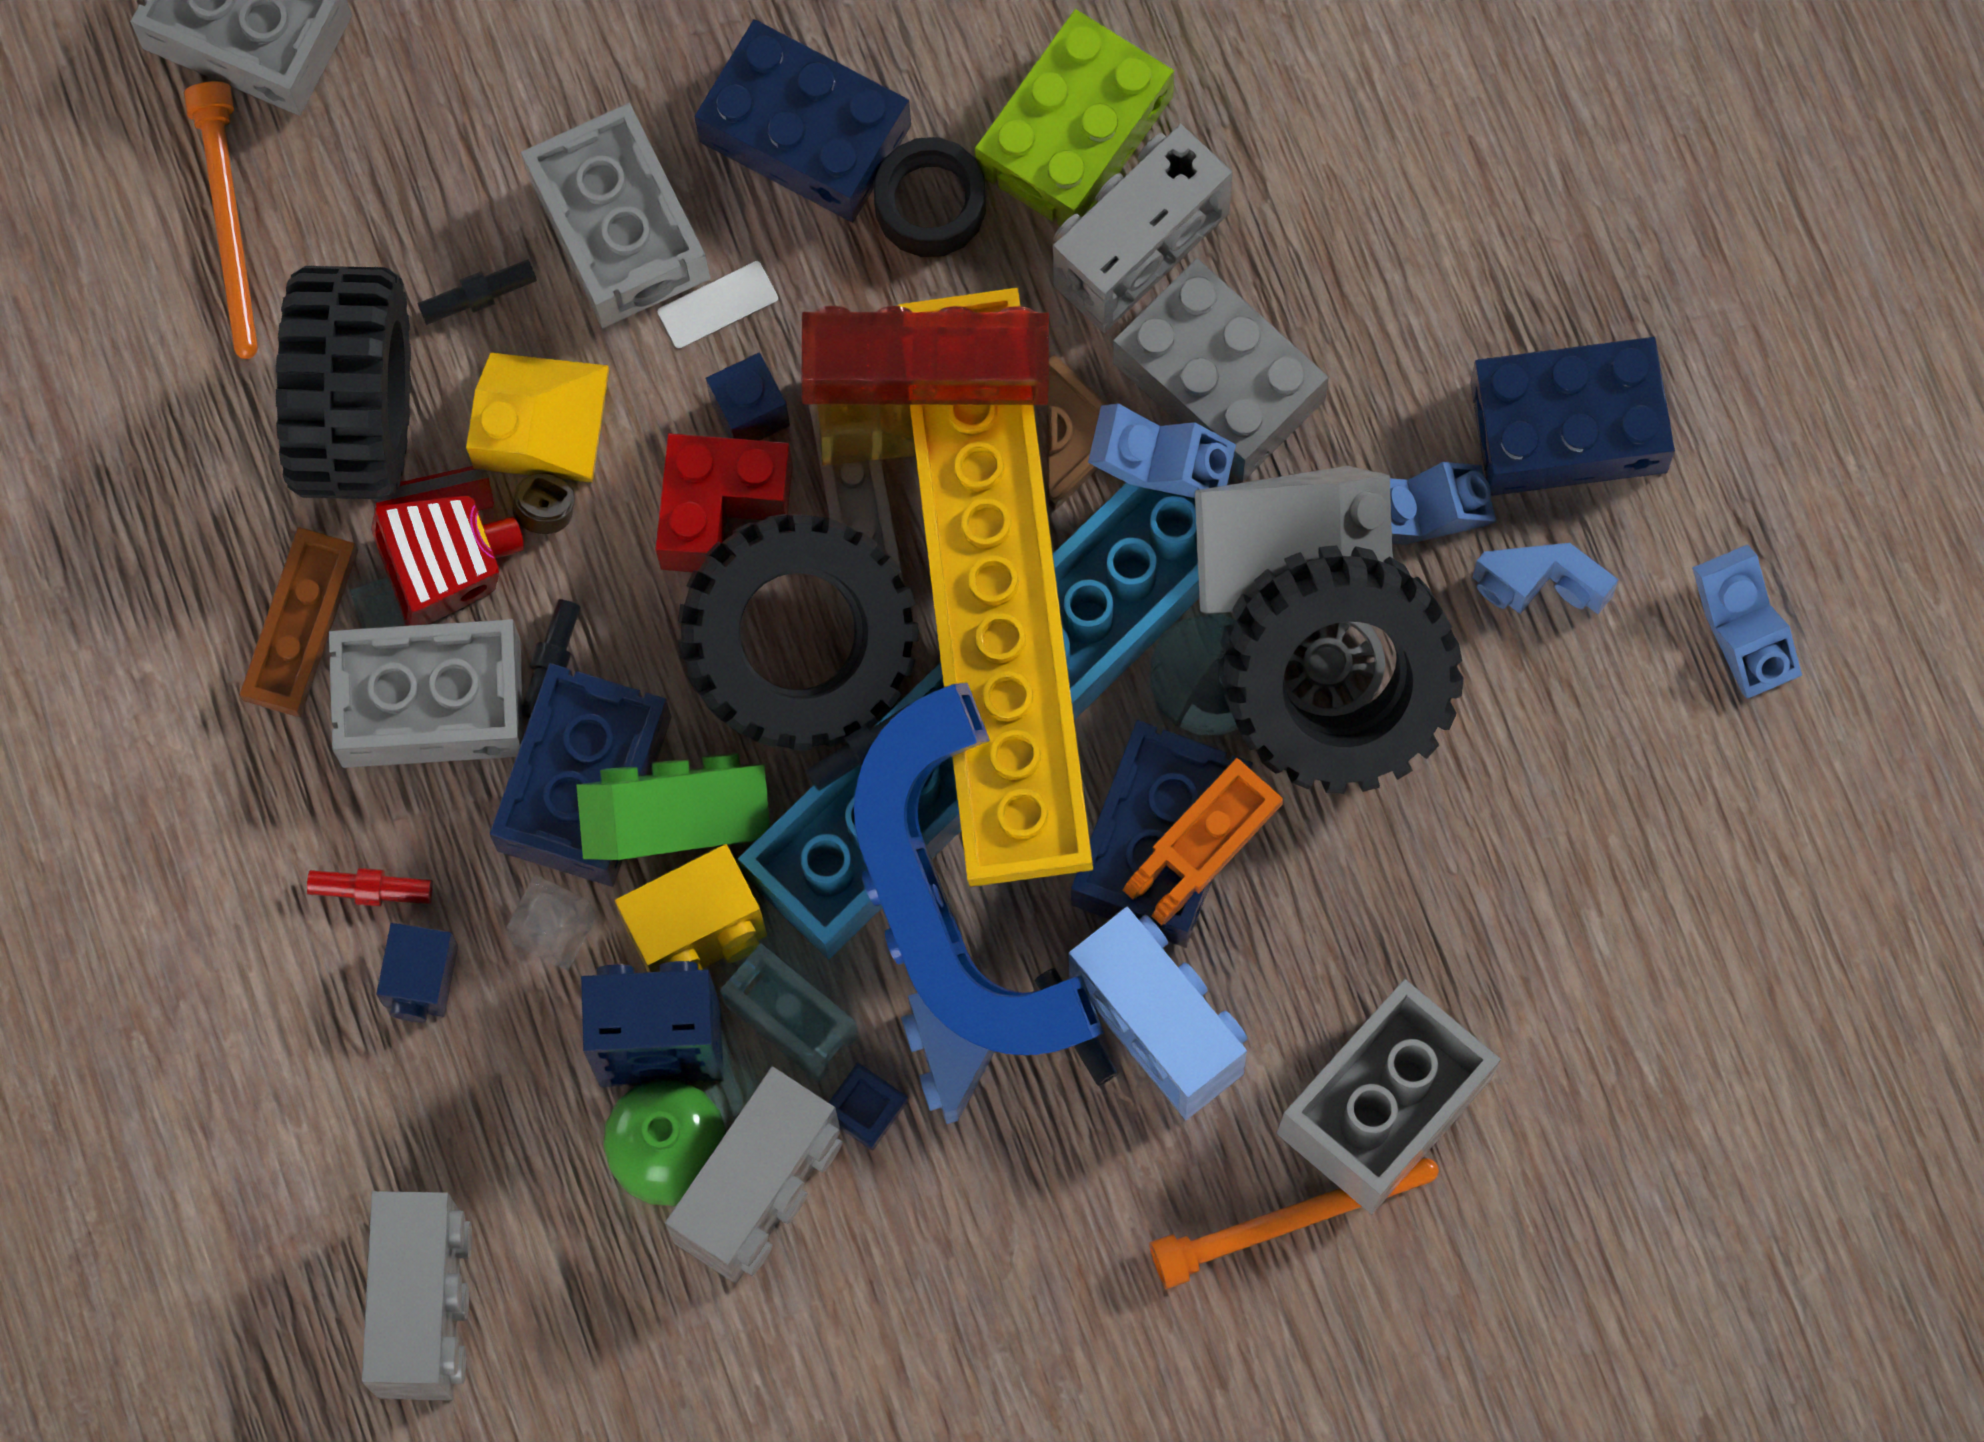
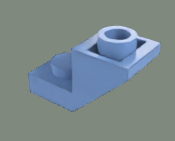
[1088,403,1236,498]
[1390,462,1496,545]
[1472,543,1619,614]
[1692,544,1802,699]

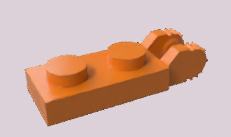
[1122,758,1283,925]

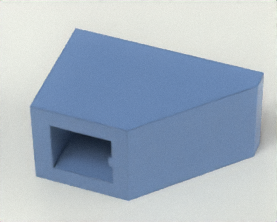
[901,993,995,1124]

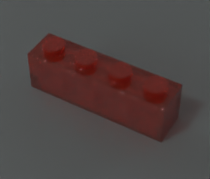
[801,306,1049,405]

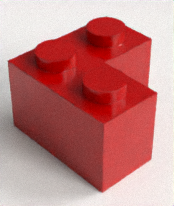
[655,433,793,573]

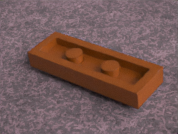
[239,527,358,718]

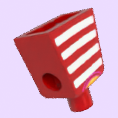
[371,496,524,626]

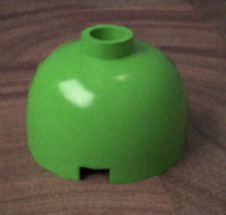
[603,1079,727,1206]

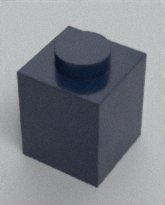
[705,352,790,441]
[376,923,458,1023]

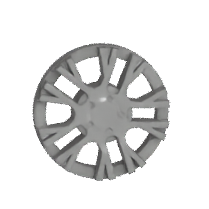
[1283,622,1385,716]

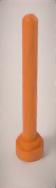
[184,81,258,359]
[1149,1158,1439,1290]

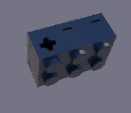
[694,19,911,223]
[1470,337,1675,496]
[490,663,672,887]
[1071,720,1253,948]
[581,961,724,1087]

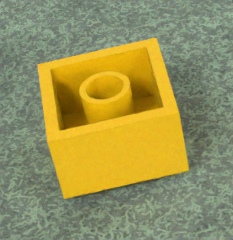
[614,844,767,972]

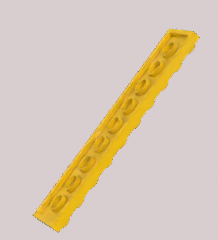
[898,288,1094,887]

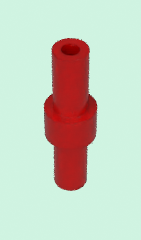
[307,868,433,907]

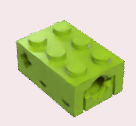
[975,9,1174,227]

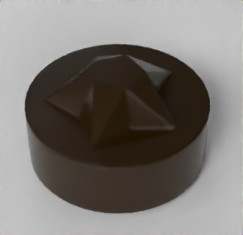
[512,474,575,534]

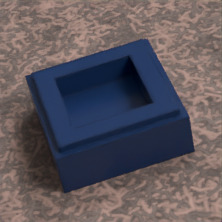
[828,1062,909,1151]

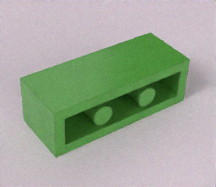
[577,753,770,860]

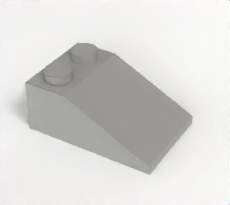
[1195,466,1393,613]

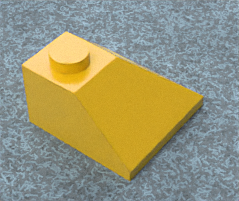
[466,352,610,483]

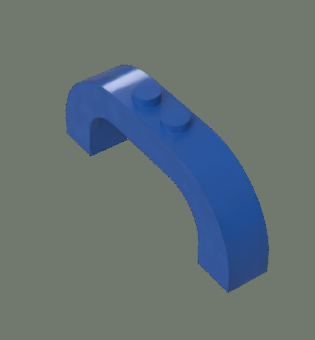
[854,683,1104,1055]

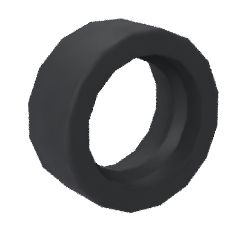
[873,137,986,257]

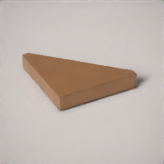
[1048,354,1108,510]

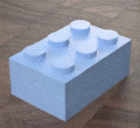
[1069,906,1248,1120]

